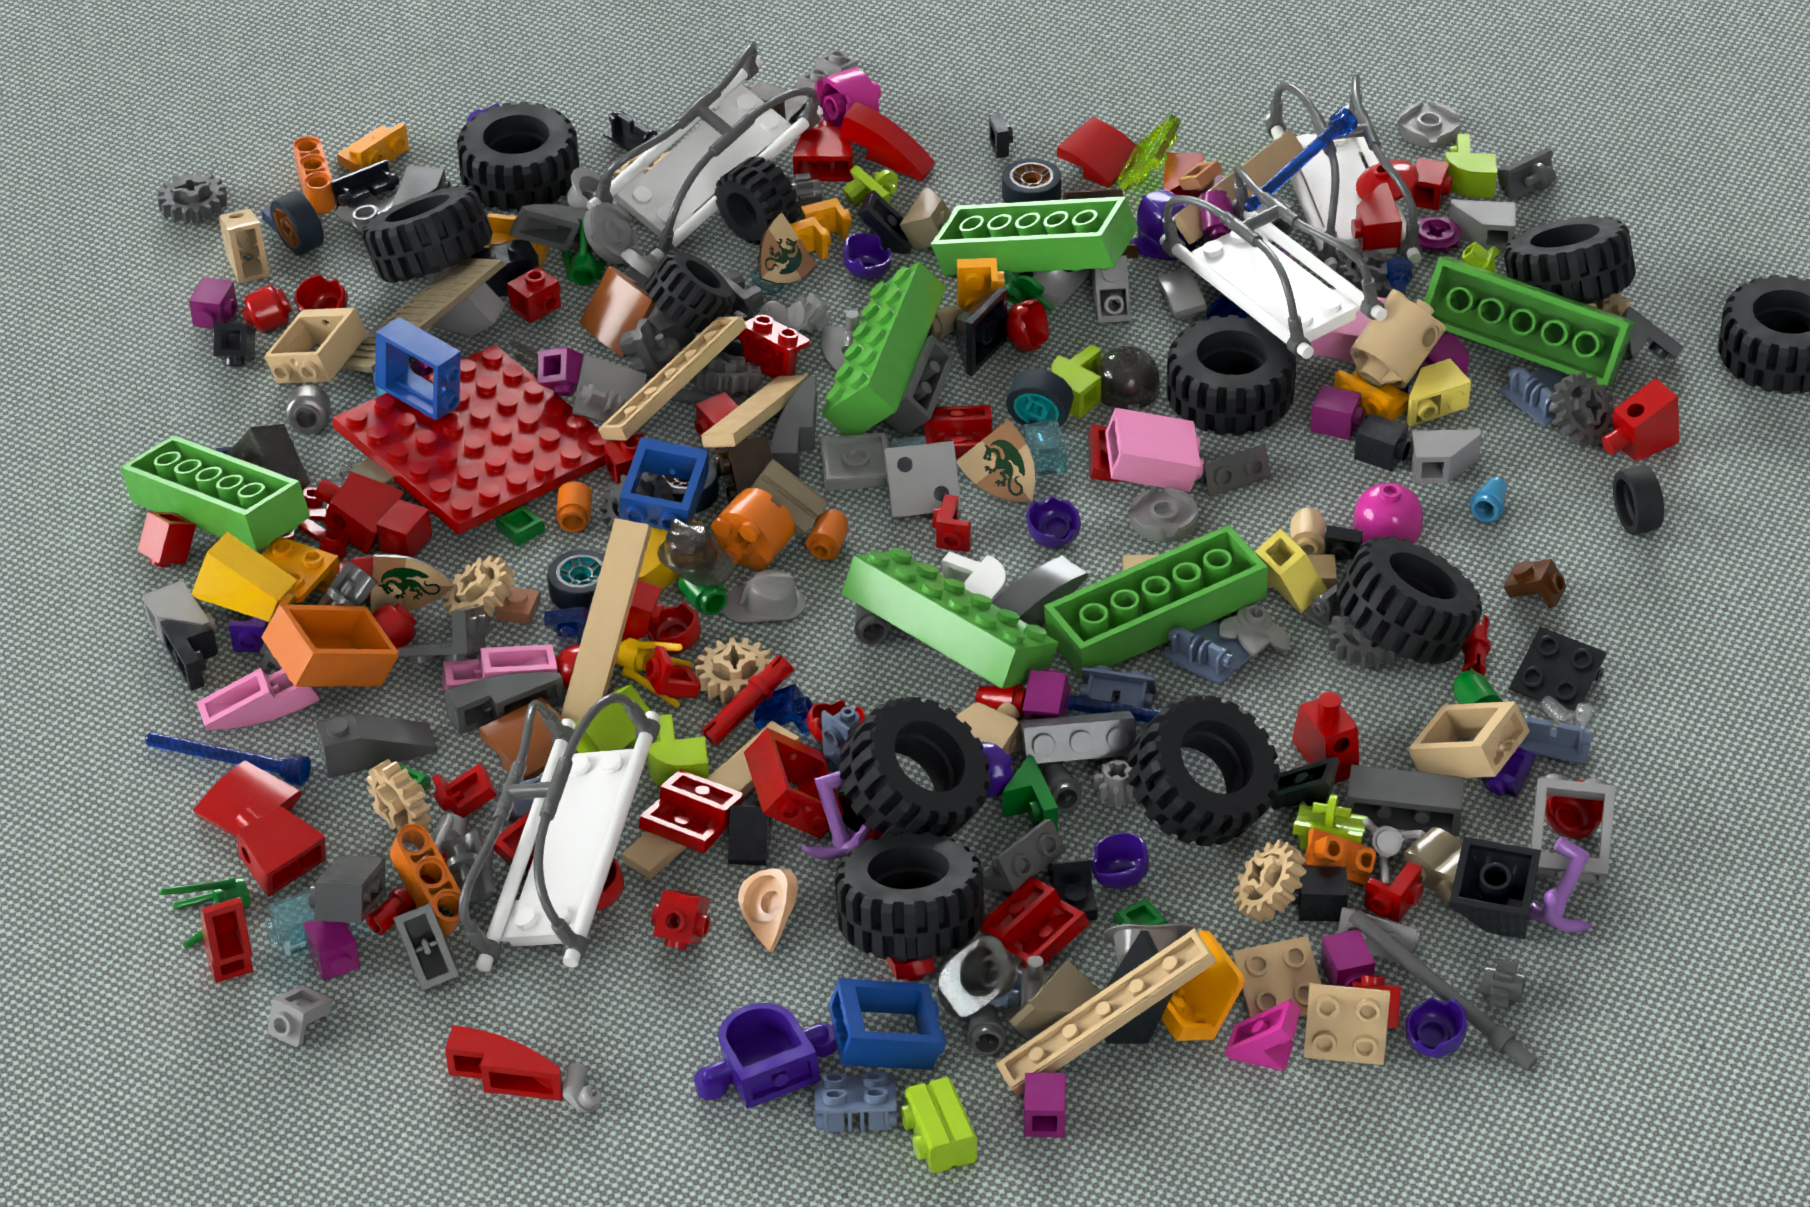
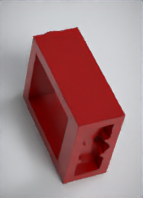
[744,728,844,839]

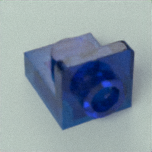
[544,607,590,643]
[754,684,813,734]

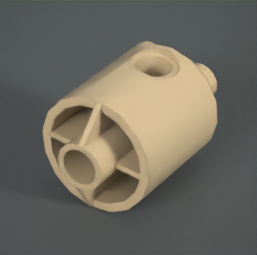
[1349,289,1447,389]

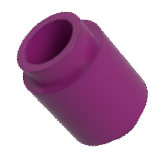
[1199,190,1234,240]

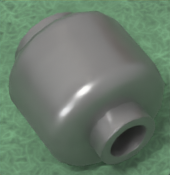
[286,385,331,434]

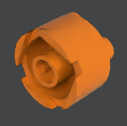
[711,488,795,570]

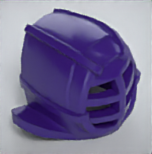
[1130,188,1197,260]

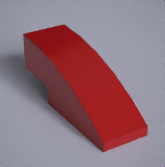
[839,102,935,182]
[201,897,254,983]
[445,1025,563,1101]

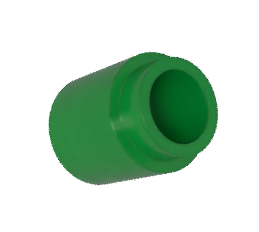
[678,565,727,615]
[1453,670,1502,704]

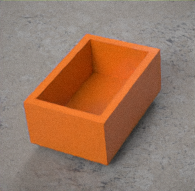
[261,604,399,687]

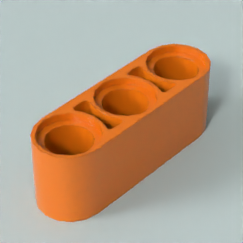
[293,136,336,214]
[390,823,461,935]

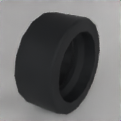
[1613,465,1664,535]

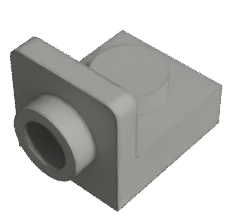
[267,985,333,1047]

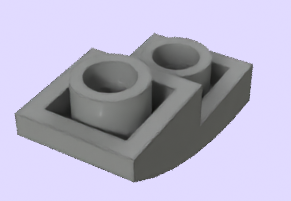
[796,50,858,88]
[1157,268,1208,319]

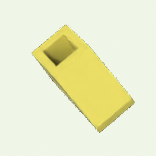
[1407,358,1471,427]
[1255,528,1328,615]

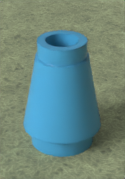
[1470,477,1507,522]

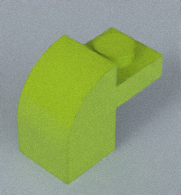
[1444,134,1497,198]
[1052,344,1101,419]
[647,714,709,786]

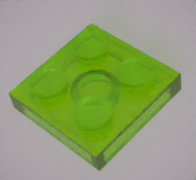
[1116,114,1182,191]

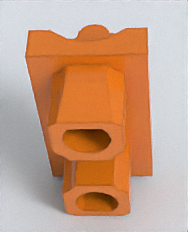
[1302,828,1376,887]

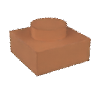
[1178,160,1223,192]
[495,587,541,625]

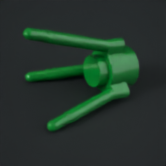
[561,218,607,286]
[159,876,251,948]

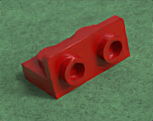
[738,315,810,379]

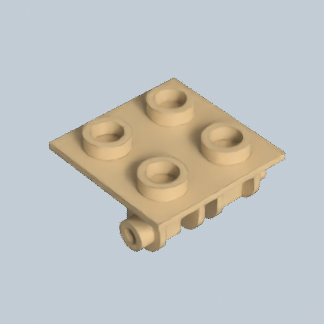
[1232,936,1321,1017]
[1304,983,1390,1065]

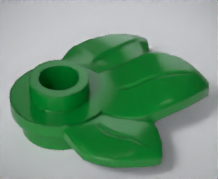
[999,270,1053,311]

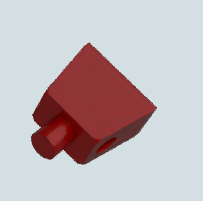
[793,120,854,182]
[1601,378,1680,461]
[314,473,404,555]
[1292,692,1359,784]
[236,807,326,897]

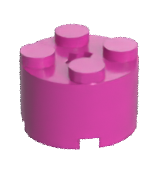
[813,67,881,127]

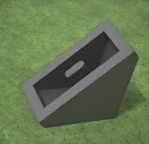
[393,903,459,991]

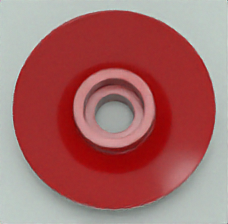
[1356,159,1419,201]

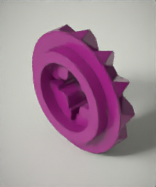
[1418,216,1462,253]

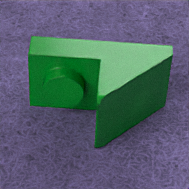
[1002,756,1058,832]

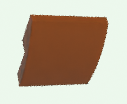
[579,266,655,357]
[479,697,579,781]

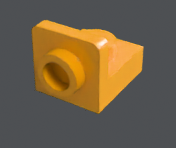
[801,198,852,242]
[790,217,831,260]

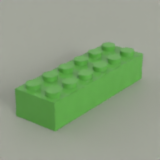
[931,196,1138,276]
[1424,256,1636,388]
[822,261,946,436]
[120,435,310,551]
[1044,525,1268,680]
[841,548,1059,689]

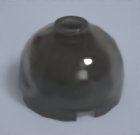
[1094,346,1160,410]

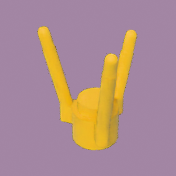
[616,638,693,708]

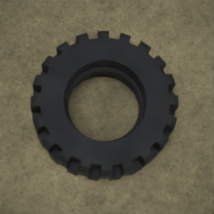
[457,102,580,212]
[362,185,493,283]
[1503,216,1636,304]
[1718,275,1810,394]
[1166,315,1296,436]
[1337,536,1482,665]
[1128,694,1280,847]
[839,697,990,837]
[835,831,985,962]

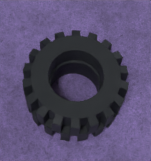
[715,156,800,245]
[645,250,736,333]

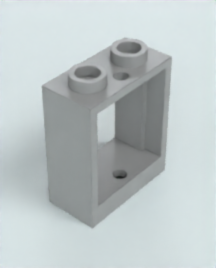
[1531,774,1616,884]

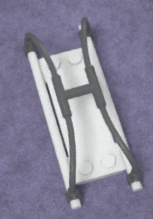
[587,41,823,262]
[1265,74,1422,271]
[1160,165,1387,359]
[459,693,661,972]

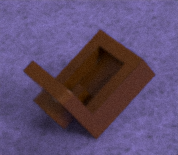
[1503,559,1566,608]

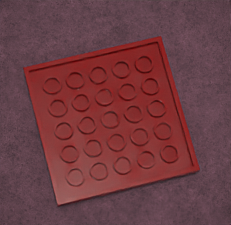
[333,345,614,535]

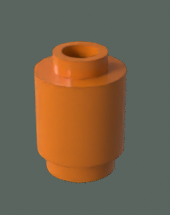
[556,481,592,533]
[806,509,849,560]

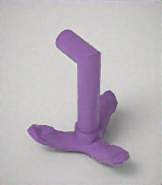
[802,771,870,860]
[1531,836,1592,933]

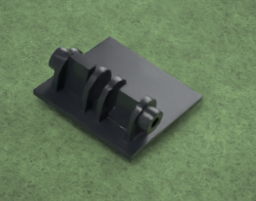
[1509,626,1607,716]

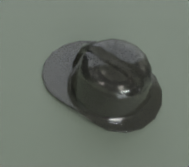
[657,520,734,587]
[937,936,1021,1017]

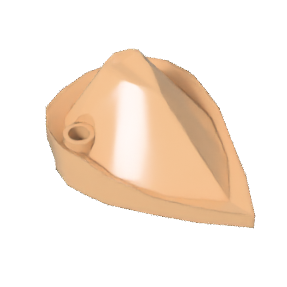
[738,868,798,953]

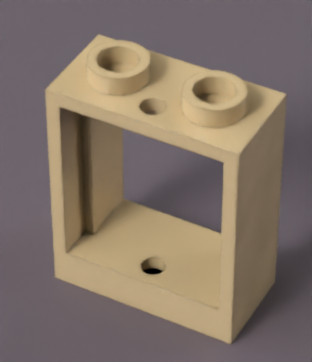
[264,307,368,383]
[1408,701,1530,778]

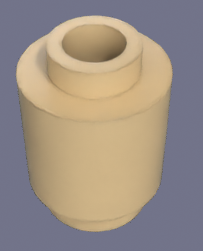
[1290,507,1325,555]

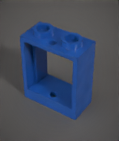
[375,317,461,421]
[619,437,709,534]
[828,978,946,1070]

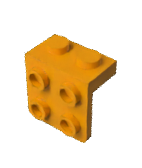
[261,536,339,603]
[1161,930,1245,1041]

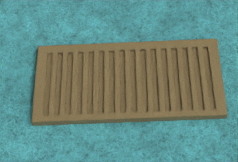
[341,258,506,373]

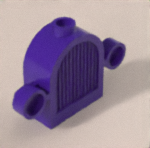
[694,1003,837,1109]

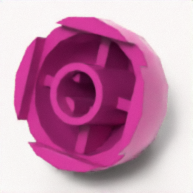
[1352,483,1423,544]

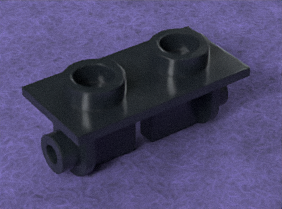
[603,111,658,152]
[331,160,399,210]

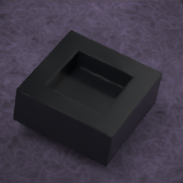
[989,113,1013,158]
[1325,525,1363,560]

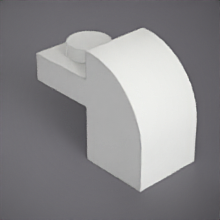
[942,551,1006,601]

